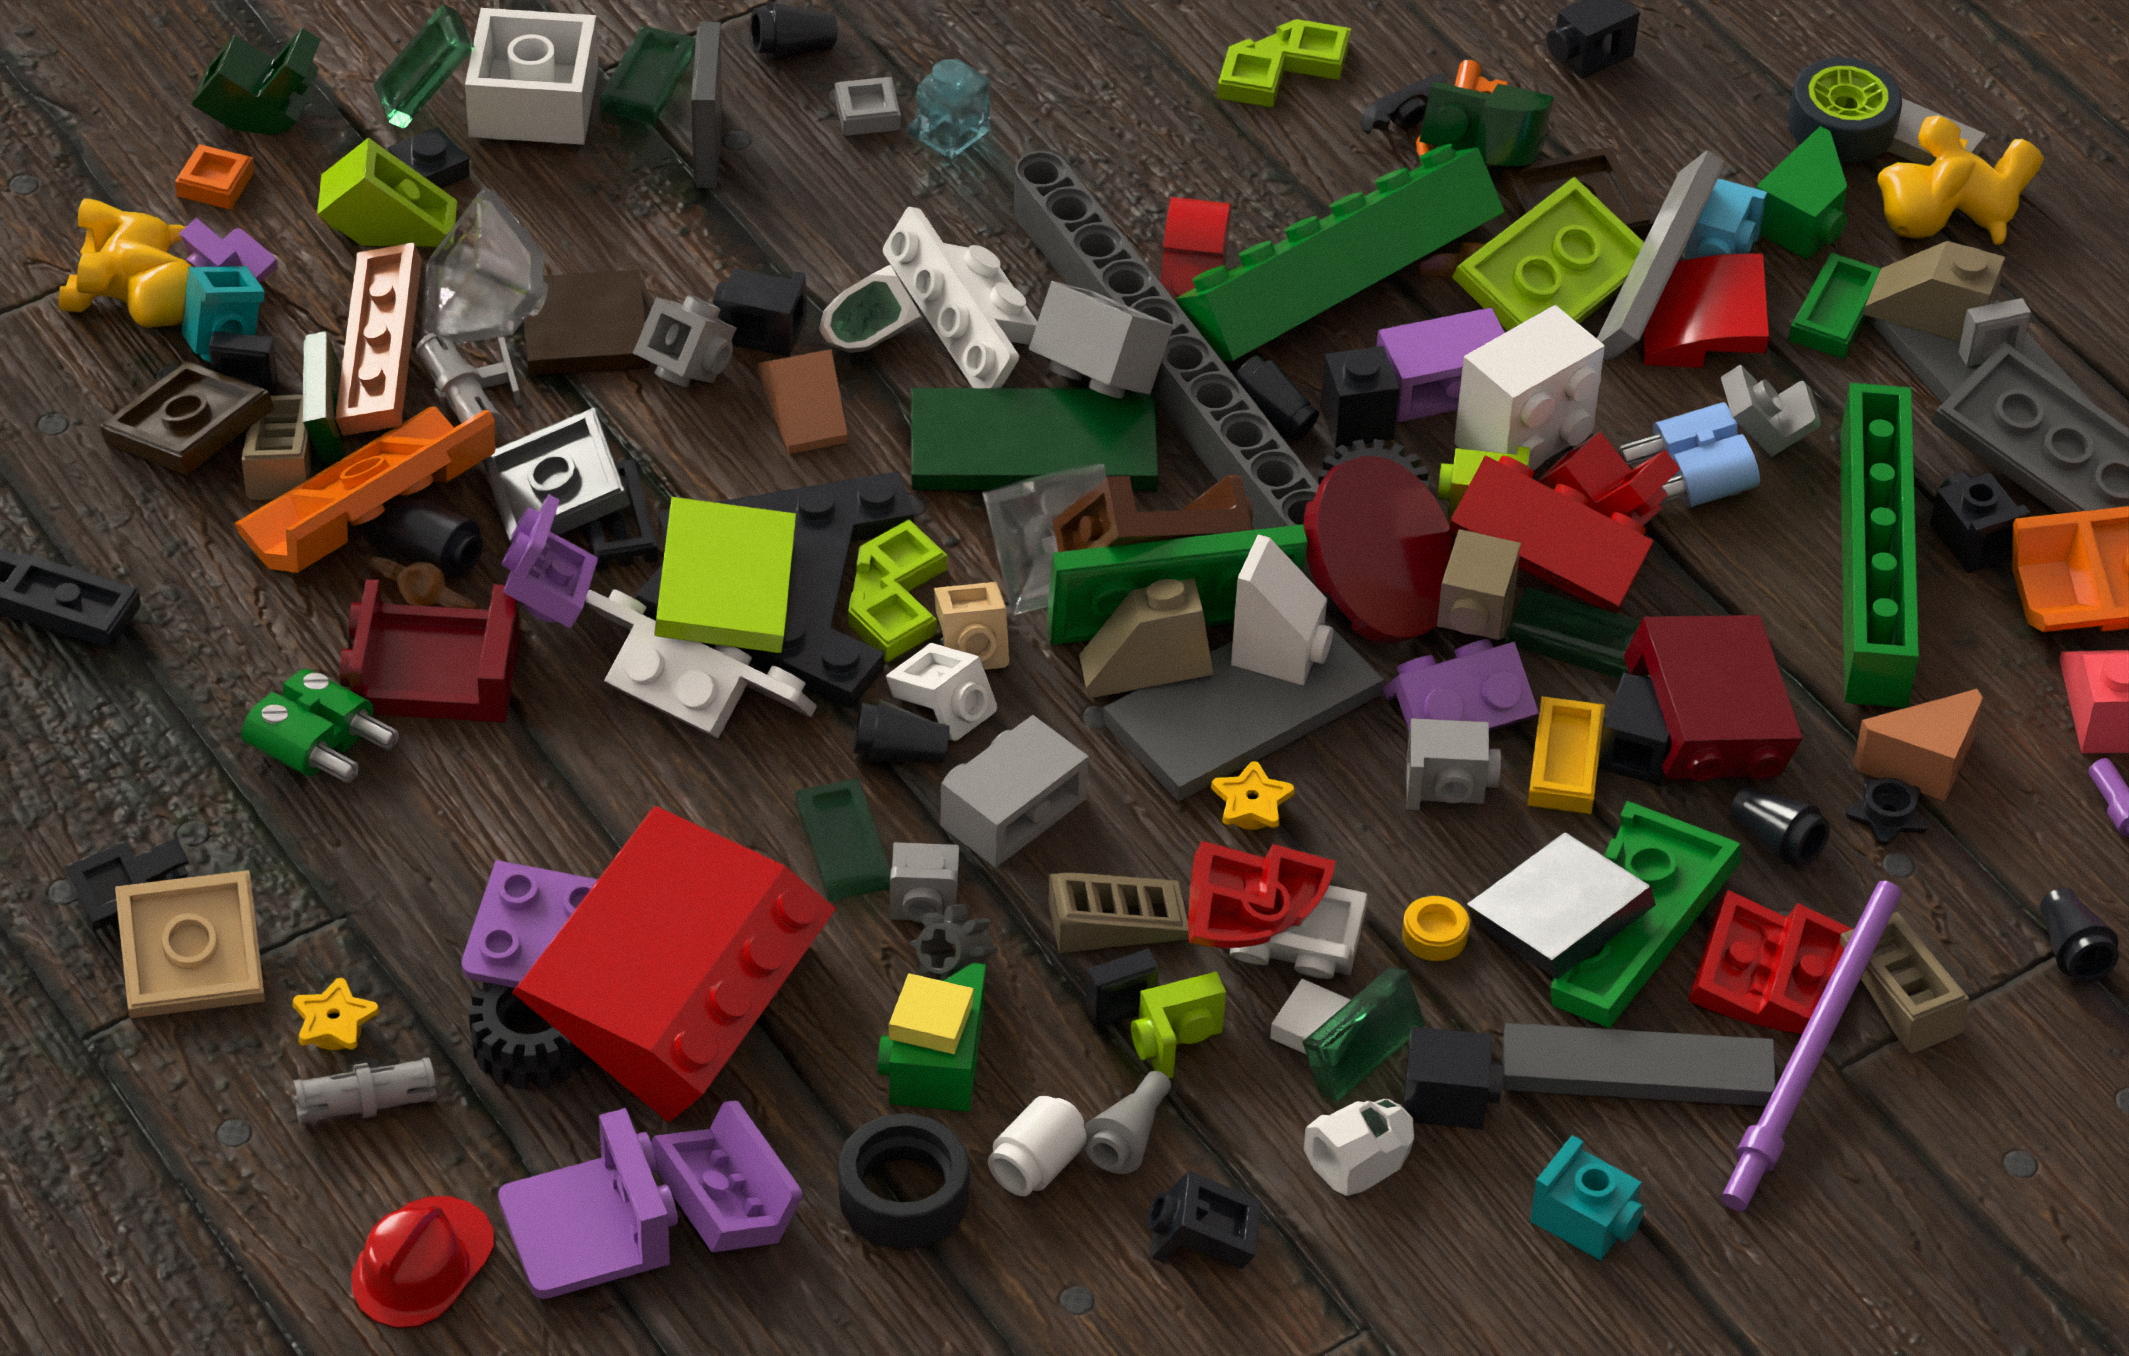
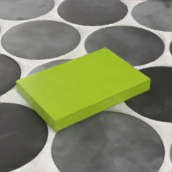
[1452,177,1644,331]
[654,497,796,653]

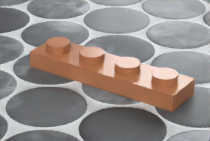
[335,243,422,436]

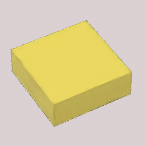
[889,973,974,1054]

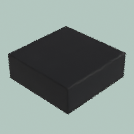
[209,331,278,396]
[1085,949,1159,1028]

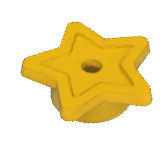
[1211,761,1295,830]
[292,978,380,1050]

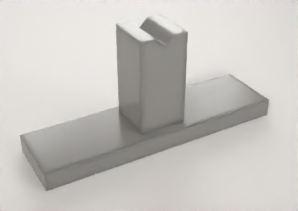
[476,337,522,406]

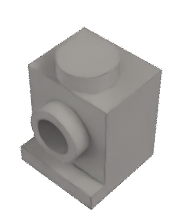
[1406,718,1501,810]

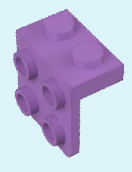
[462,860,598,988]
[498,1108,678,1299]

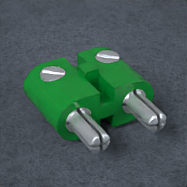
[241,669,399,783]

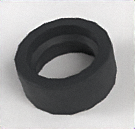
[838,1113,970,1249]

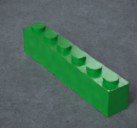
[1175,144,1505,362]
[1840,383,1919,708]

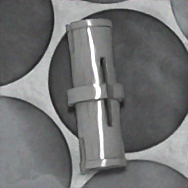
[415,331,503,435]
[293,1057,437,1124]

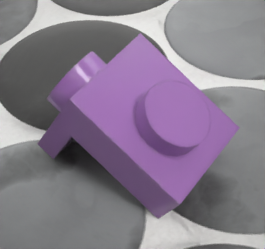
[179,218,278,283]

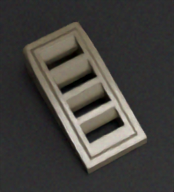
[242,395,313,500]
[1048,873,1189,954]
[1840,912,1969,1053]

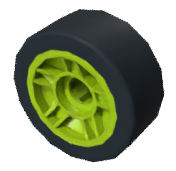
[1788,57,1902,163]

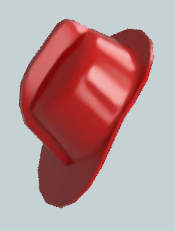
[351,1196,494,1328]

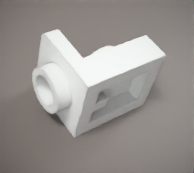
[886,643,997,741]

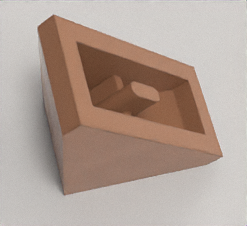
[757,349,848,454]
[1853,689,1983,801]

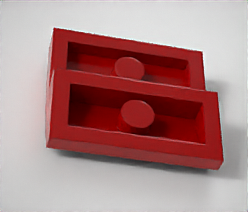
[1642,253,1769,368]
[1688,890,1852,1034]

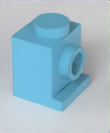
[1684,178,1767,260]

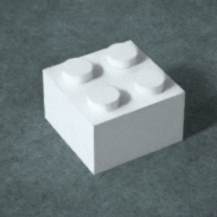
[465,8,598,145]
[1454,305,1605,471]

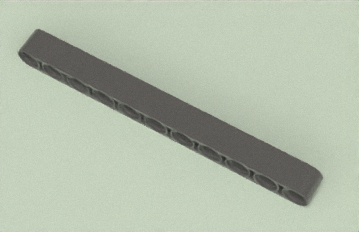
[1014,151,1342,613]

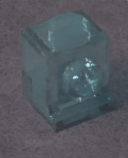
[908,58,991,159]

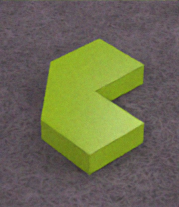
[1217,19,1351,108]
[848,519,947,662]

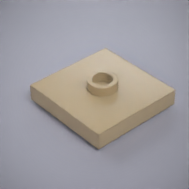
[115,870,265,1018]

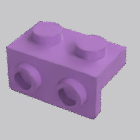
[502,494,598,629]
[1383,639,1539,732]
[651,1101,803,1252]

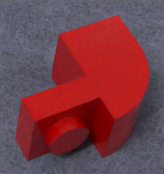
[1160,197,1232,302]
[1537,432,1680,526]

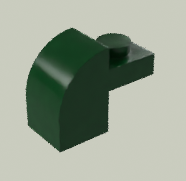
[191,27,321,135]
[1419,81,1554,166]

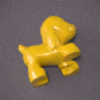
[1877,116,2044,245]
[59,198,193,328]

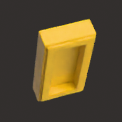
[1527,696,1605,814]

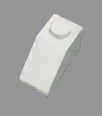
[1231,535,1333,685]

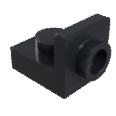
[1146,1170,1261,1269]

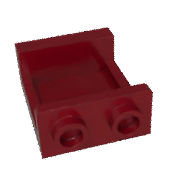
[339,579,522,723]
[1623,615,1803,781]

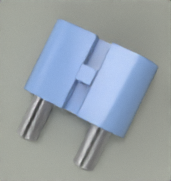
[1619,402,1760,508]

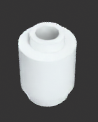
[988,1096,1087,1196]

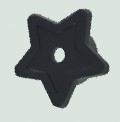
[1846,778,1929,845]

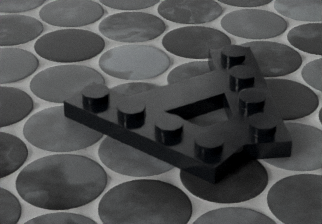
[636,471,914,709]

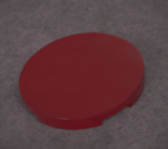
[1303,456,1454,643]

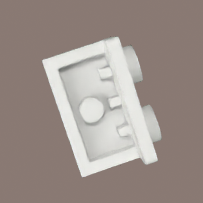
[1226,885,1368,979]

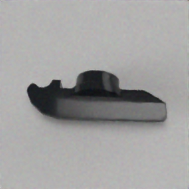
[1360,73,1448,134]

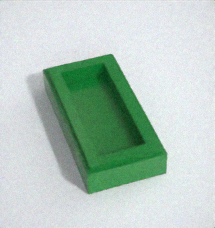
[1788,253,1881,359]

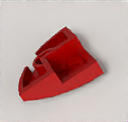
[1188,841,1336,948]

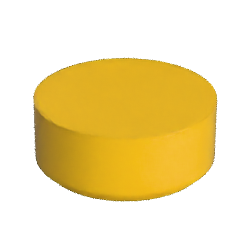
[1402,896,1470,961]

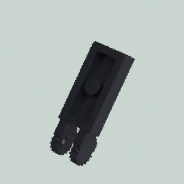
[0,549,141,649]

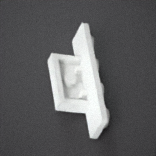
[883,207,1037,388]
[585,589,817,739]

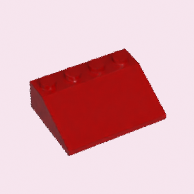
[512,806,836,1123]

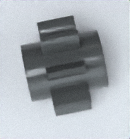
[910,904,998,981]

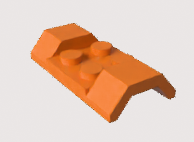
[234,407,495,573]
[2012,506,2129,632]

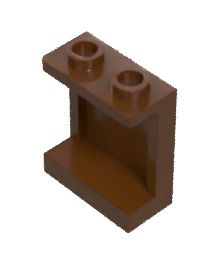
[1052,475,1253,552]

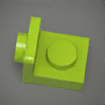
[1131,971,1226,1078]

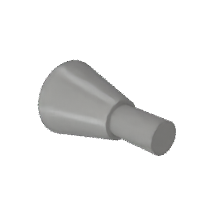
[1084,1071,1171,1174]

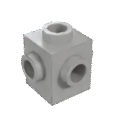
[633,295,737,387]

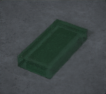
[373,4,475,129]
[600,25,695,125]
[795,778,891,901]
[1302,966,1425,1101]

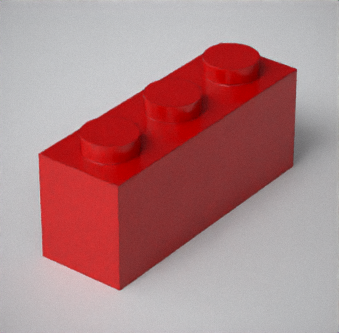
[1449,455,1653,618]

